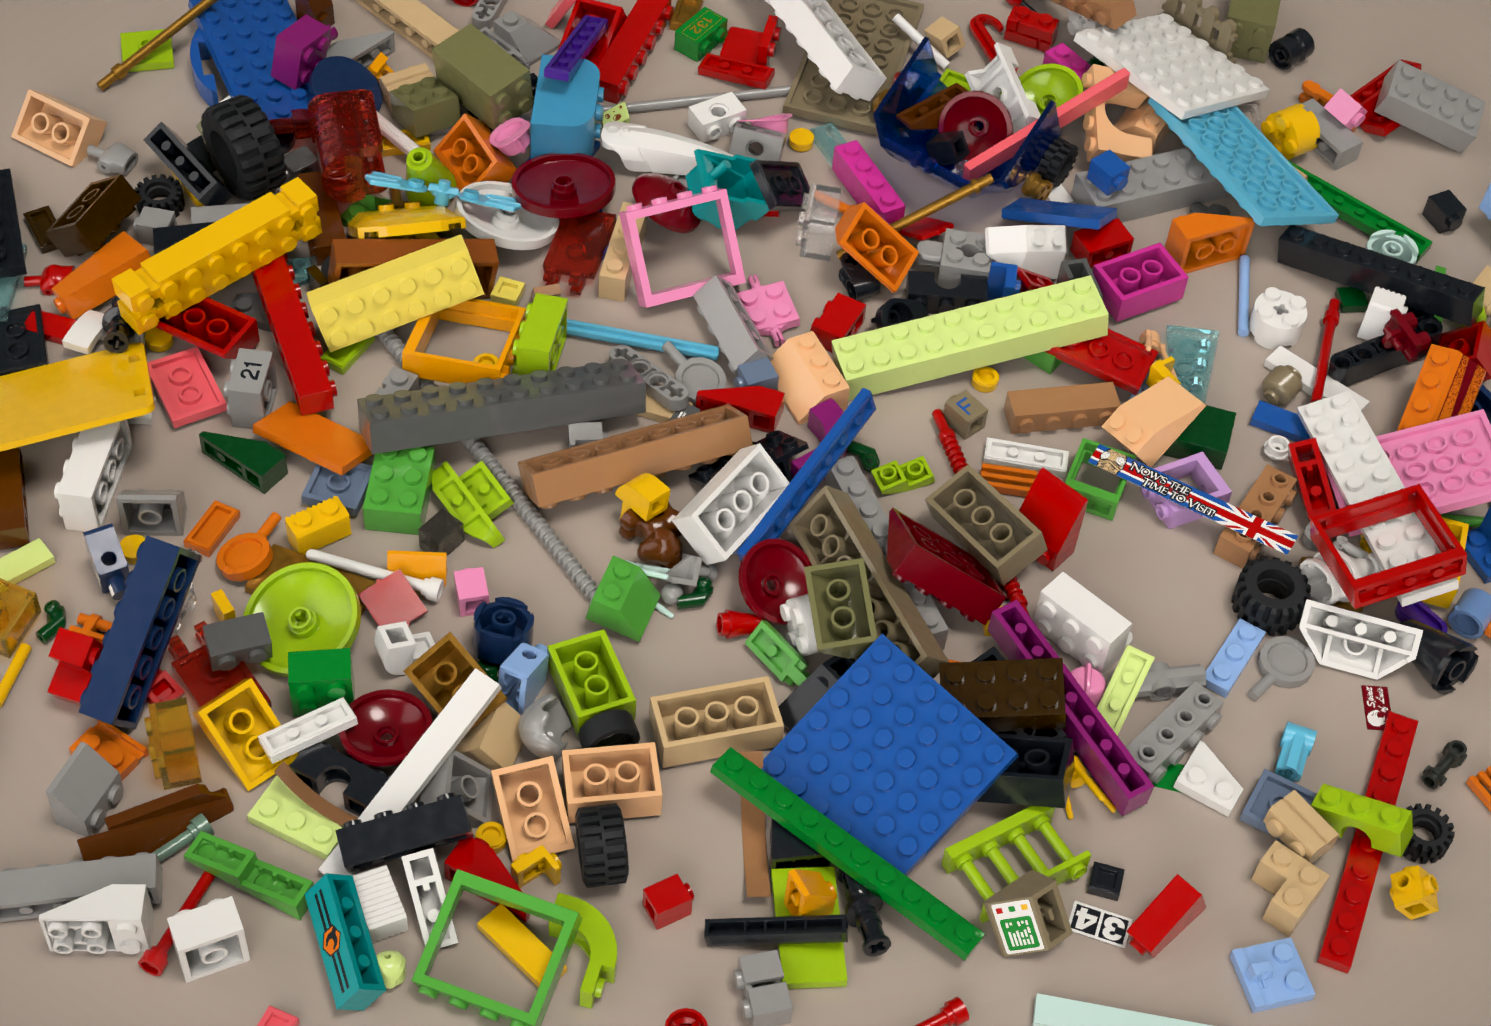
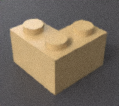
[1251,840,1330,937]

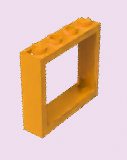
[402,299,526,384]

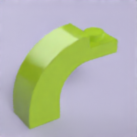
[549,892,617,1009]

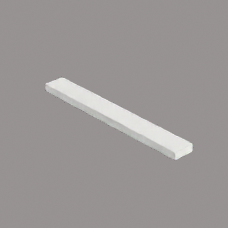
[318,668,502,875]

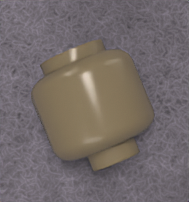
[1262,365,1303,405]

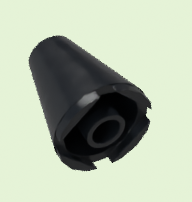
[1400,619,1479,695]

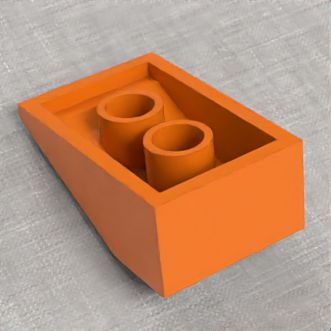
[1164,213,1255,274]

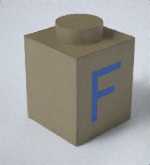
[944,390,988,440]

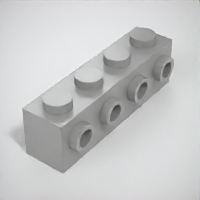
[693,275,774,375]
[1126,681,1224,784]

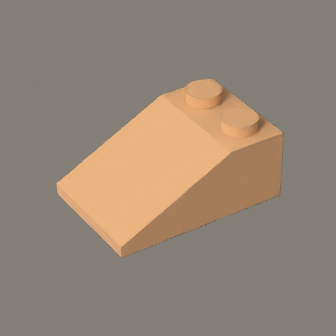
[1101,376,1206,467]
[490,756,575,863]

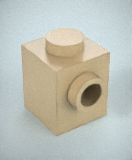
[924,16,966,59]

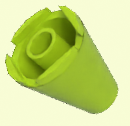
[405,147,457,207]

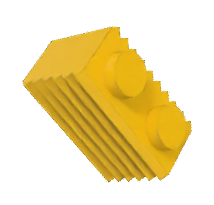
[285,496,352,555]

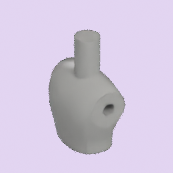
[87,142,138,175]

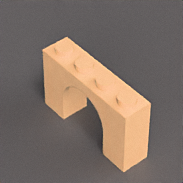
[1081,64,1152,162]

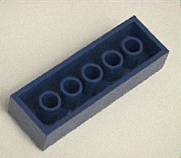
[79,535,202,729]

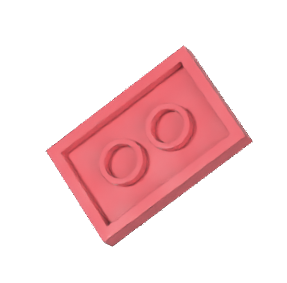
[148,346,227,428]

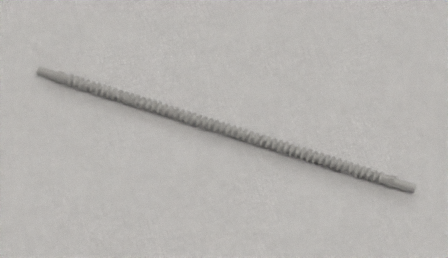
[376,329,624,636]

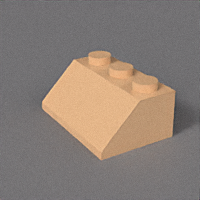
[11,89,107,167]
[1114,96,1170,155]
[770,331,850,425]

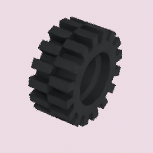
[1037,137,1079,187]
[135,174,185,217]
[1403,803,1455,864]

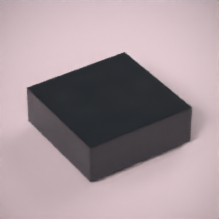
[1087,861,1125,901]

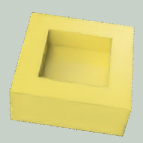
[490,276,525,306]

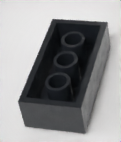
[977,733,1075,808]

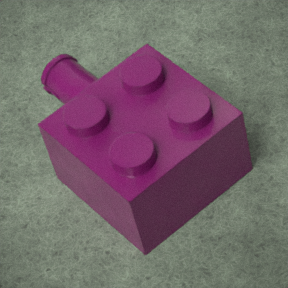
[271,15,338,90]

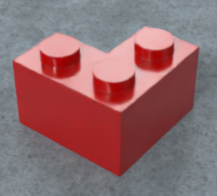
[47,627,104,706]

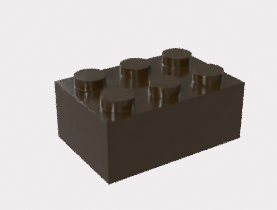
[45,174,141,257]

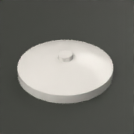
[454,181,559,250]

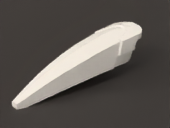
[601,121,734,175]

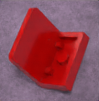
[720,15,782,66]

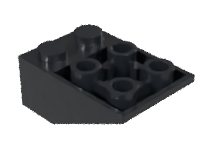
[778,656,856,732]

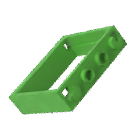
[411,869,582,1026]

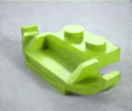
[431,460,514,548]

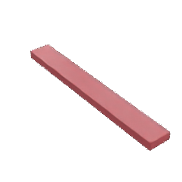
[962,68,1130,184]

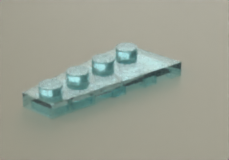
[1166,325,1219,405]

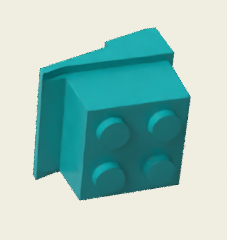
[685,149,770,230]

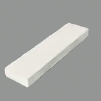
[1264,345,1370,413]

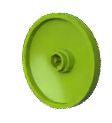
[243,562,361,678]

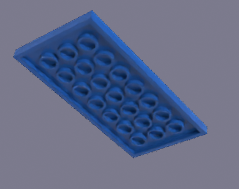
[188,0,344,131]

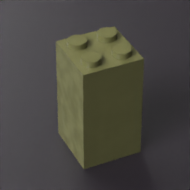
[1225,0,1281,64]
[432,23,534,130]

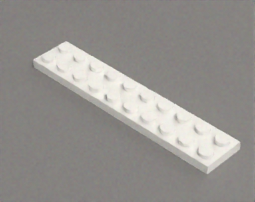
[1297,391,1459,607]

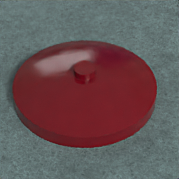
[511,153,616,218]

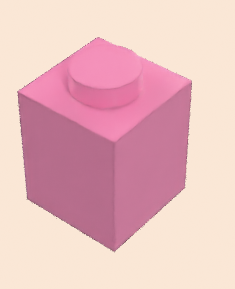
[1324,88,1368,130]
[454,567,489,617]

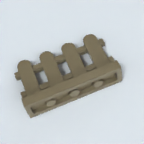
[1158,0,1239,64]

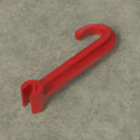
[969,14,1018,73]

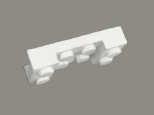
[965,42,1041,134]

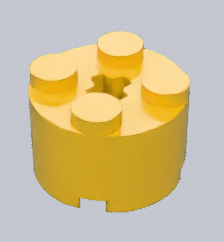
[1261,104,1320,160]

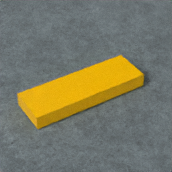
[477,904,567,988]

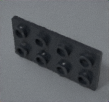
[688,430,809,488]

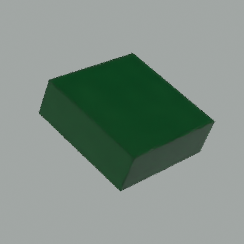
[1335,287,1368,313]

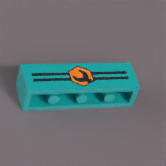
[305,873,386,1011]

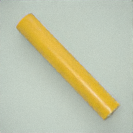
[0,643,32,708]

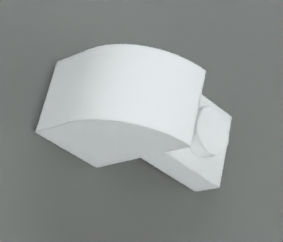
[374,621,435,675]

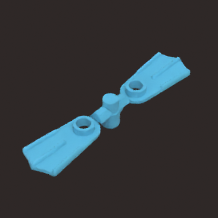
[364,171,521,212]

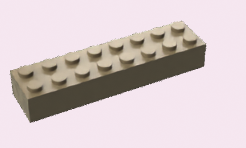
[789,485,950,679]

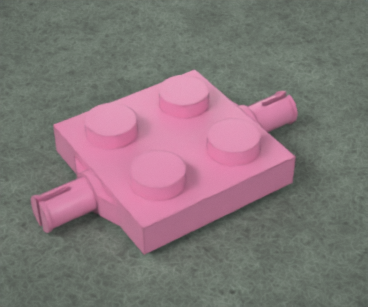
[737,275,800,347]

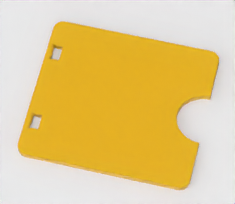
[0,342,155,452]

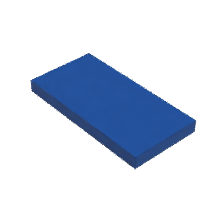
[1001,198,1117,230]

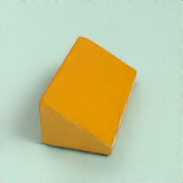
[387,550,448,587]

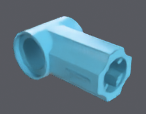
[1274,721,1317,782]

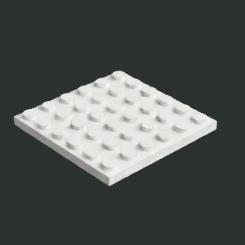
[1073,13,1270,120]

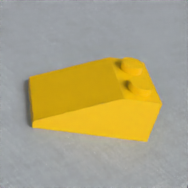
[192,678,299,791]

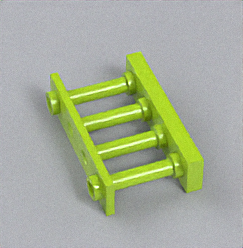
[941,806,1091,924]

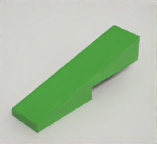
[183,831,314,921]

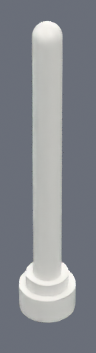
[306,549,444,602]

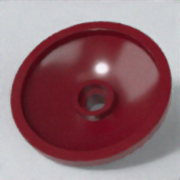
[938,90,1013,164]
[632,173,701,233]
[738,539,812,625]
[339,689,432,766]

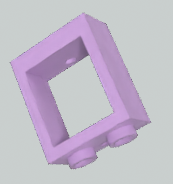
[1141,452,1232,529]

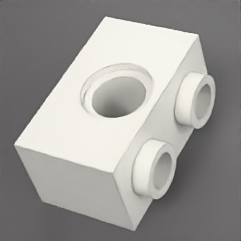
[688,92,747,143]

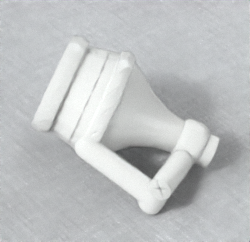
[1299,536,1382,605]

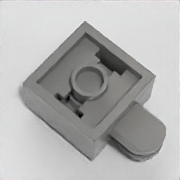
[915,228,994,289]

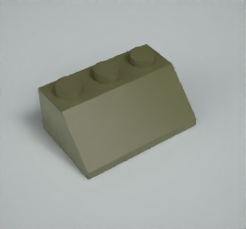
[804,558,877,659]

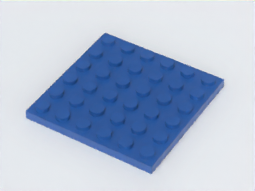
[762,634,1018,876]

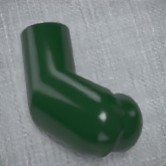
[847,441,880,472]

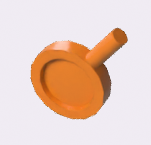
[216,512,282,582]

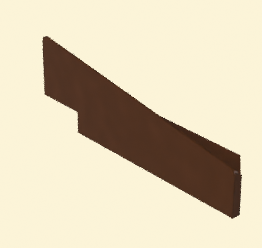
[77,784,234,861]

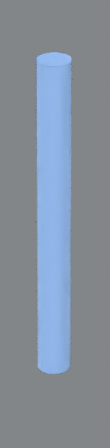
[1238,255,1250,337]

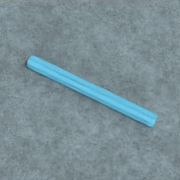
[567,319,720,361]

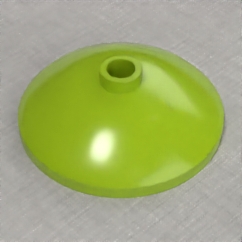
[1019,64,1084,116]

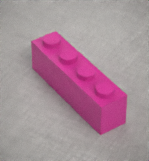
[832,140,906,224]

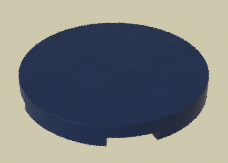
[309,56,382,126]

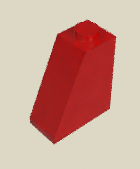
[1126,874,1207,958]

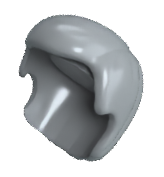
[518,694,571,760]

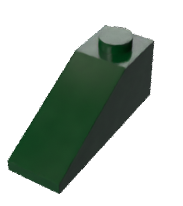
[199,431,288,494]

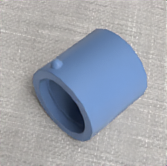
[1448,588,1491,639]

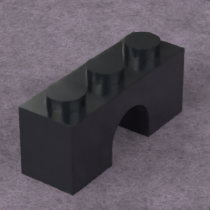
[905,271,988,314]
[290,742,389,816]

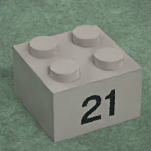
[224,348,278,429]

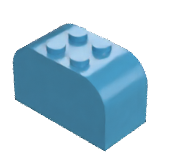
[530,54,604,159]

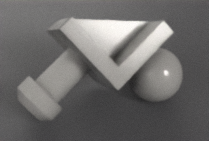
[658,553,718,604]

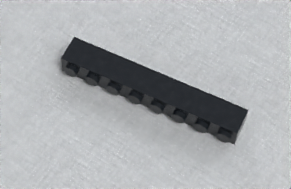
[1278,225,1485,327]

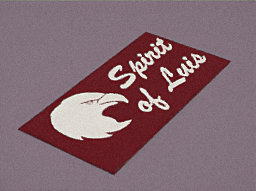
[1361,685,1391,731]

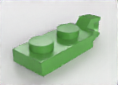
[744,620,811,687]

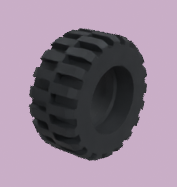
[201,95,287,201]

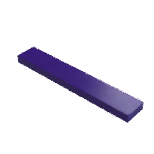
[544,15,608,82]

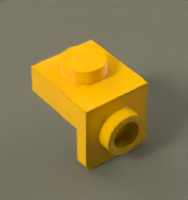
[1146,356,1181,387]
[511,845,562,888]

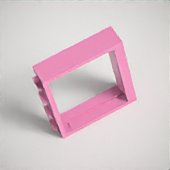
[619,185,746,308]

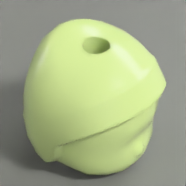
[376,950,407,989]

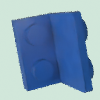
[1465,505,1491,584]

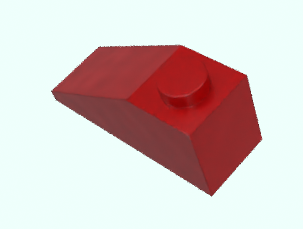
[696,386,785,433]
[1288,438,1336,521]
[444,837,530,922]

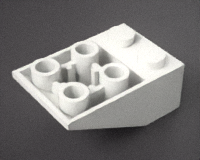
[39,884,155,954]

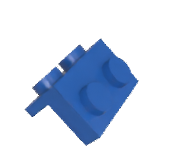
[987,262,1021,301]

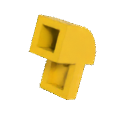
[615,473,671,522]

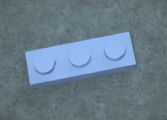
[1206,618,1266,698]

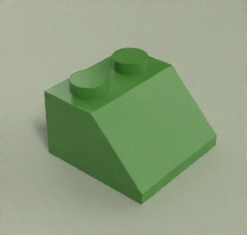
[585,555,661,642]

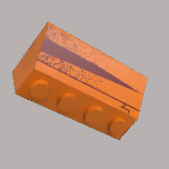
[1397,344,1486,431]

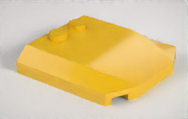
[347,202,466,239]

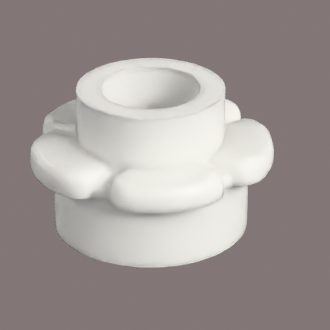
[1264,435,1290,461]

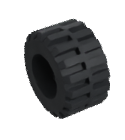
[1231,557,1311,636]
[575,803,629,888]

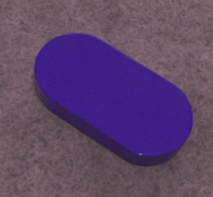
[1395,601,1448,633]

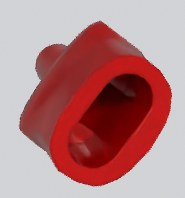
[24,264,76,296]

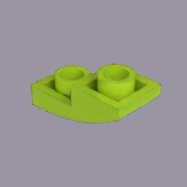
[871,456,935,494]

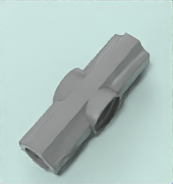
[1136,662,1207,701]

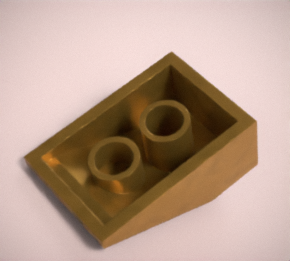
[403,632,508,733]

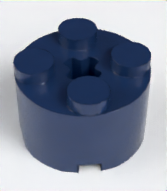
[472,597,534,664]

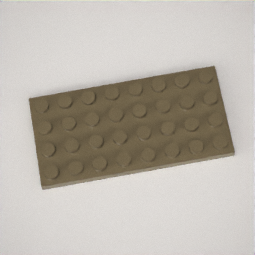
[783,0,924,135]

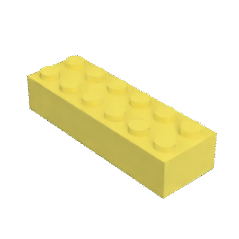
[306,234,484,353]

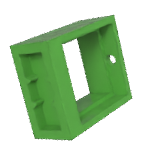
[1065,438,1136,521]

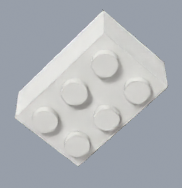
[1033,572,1132,675]

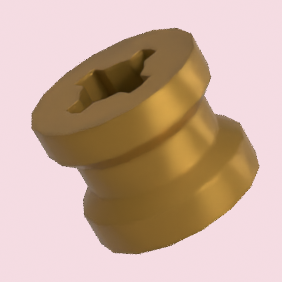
[1021,172,1053,200]

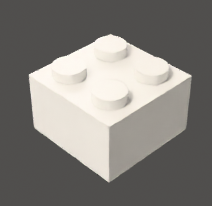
[167,896,250,983]

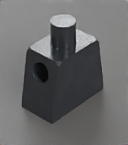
[769,819,830,875]

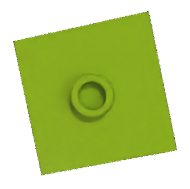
[120,29,175,73]

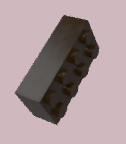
[939,658,1066,732]

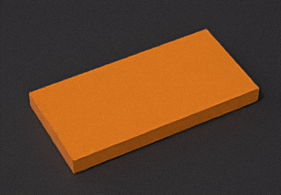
[253,401,373,476]

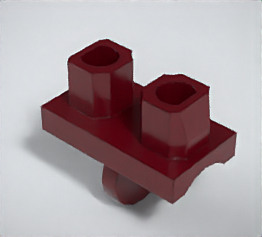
[1381,308,1431,362]

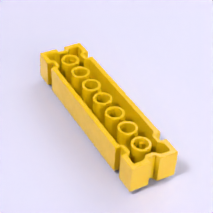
[112,177,322,335]

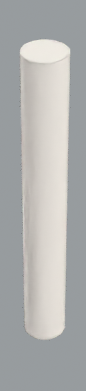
[892,13,950,70]

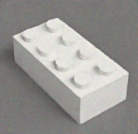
[54,419,133,532]
[672,443,789,565]

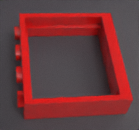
[1310,484,1467,609]

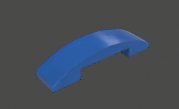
[190,27,219,106]

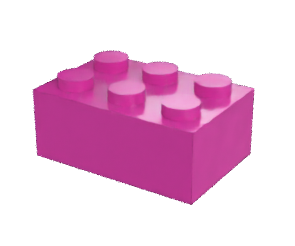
[1093,243,1189,322]

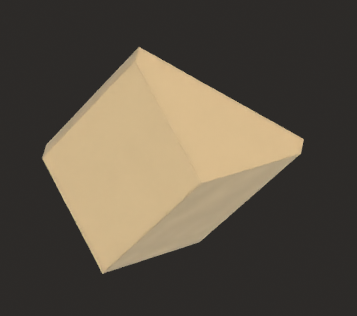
[454,702,523,770]

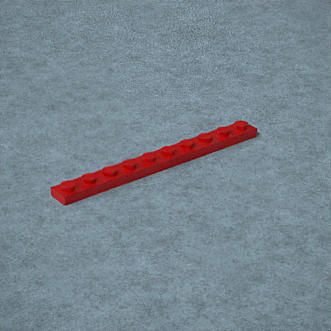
[1317,711,1419,974]

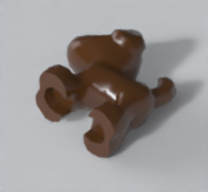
[619,502,682,569]

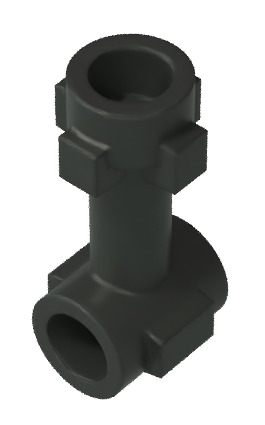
[1422,740,1467,789]

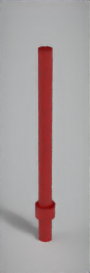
[1310,298,1340,403]

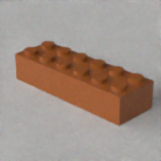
[327,238,499,299]

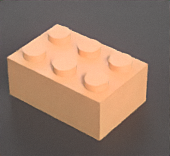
[562,742,663,823]

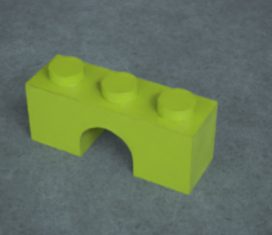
[1311,783,1413,857]

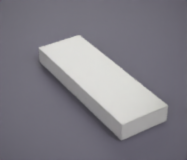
[983,437,1069,478]
[258,697,358,764]

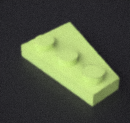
[247,776,342,860]

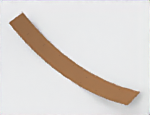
[740,751,771,897]
[274,761,358,826]

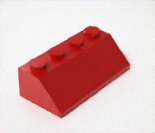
[156,297,260,359]

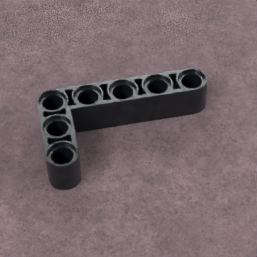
[1327,305,1443,387]

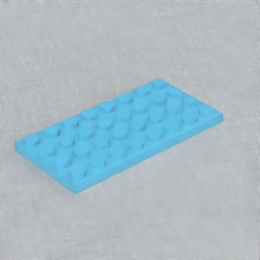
[1148,97,1339,227]

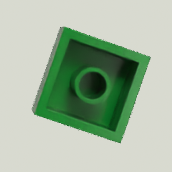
[288,648,355,717]

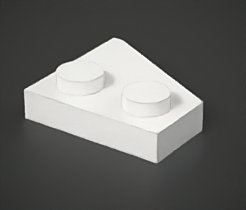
[1173,741,1243,817]

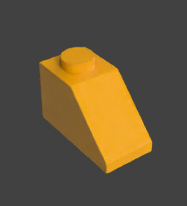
[784,869,837,916]

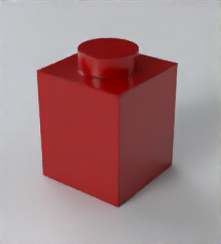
[642,874,695,930]

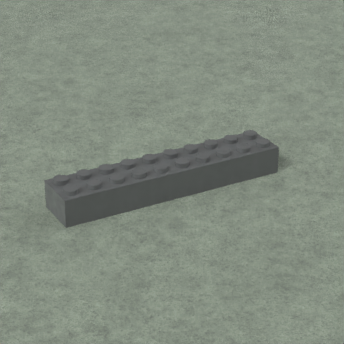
[357,359,646,454]

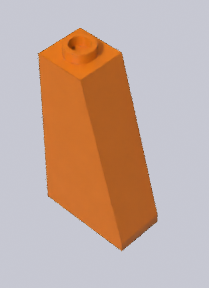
[52,231,151,319]

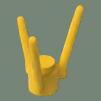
[1065,756,1116,820]

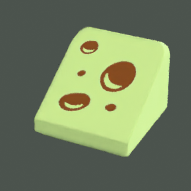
[601,102,630,126]

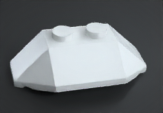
[985,225,1068,279]
[1299,599,1423,680]

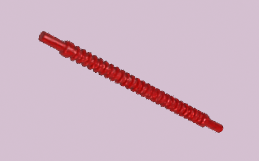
[932,409,1031,618]

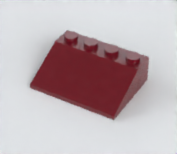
[887,507,1006,625]

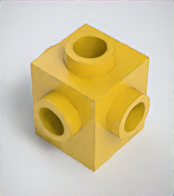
[1390,865,1439,920]

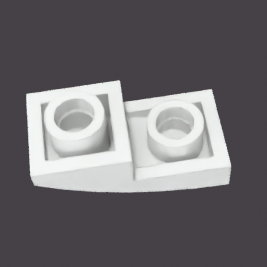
[62,310,107,354]

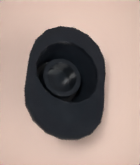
[871,298,929,329]

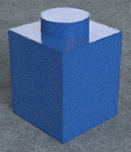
[1087,149,1131,196]

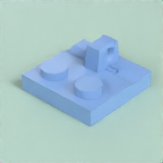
[1229,937,1315,1013]

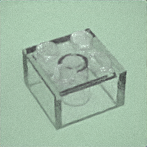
[796,183,842,261]

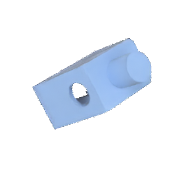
[498,643,549,715]

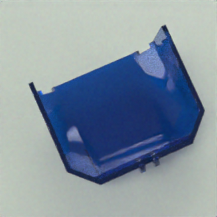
[873,37,1061,199]

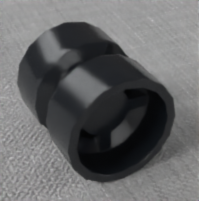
[1269,28,1315,70]

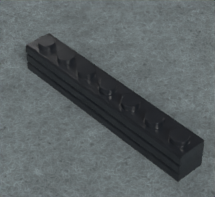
[704,914,848,947]

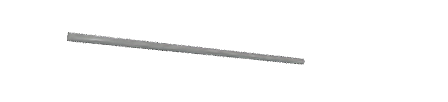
[428,85,791,135]

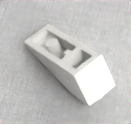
[402,848,458,948]

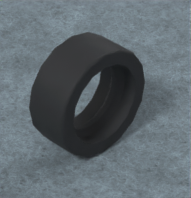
[578,709,640,749]

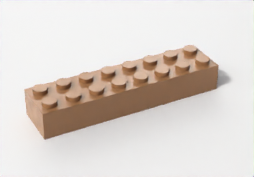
[518,404,753,509]

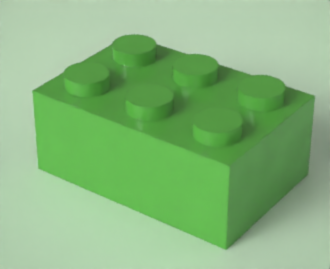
[363,446,436,535]

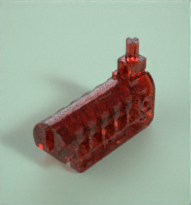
[269,89,387,203]

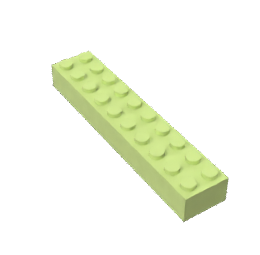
[831,275,1109,401]

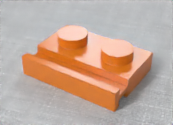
[69,720,149,781]

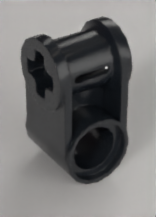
[838,252,880,301]

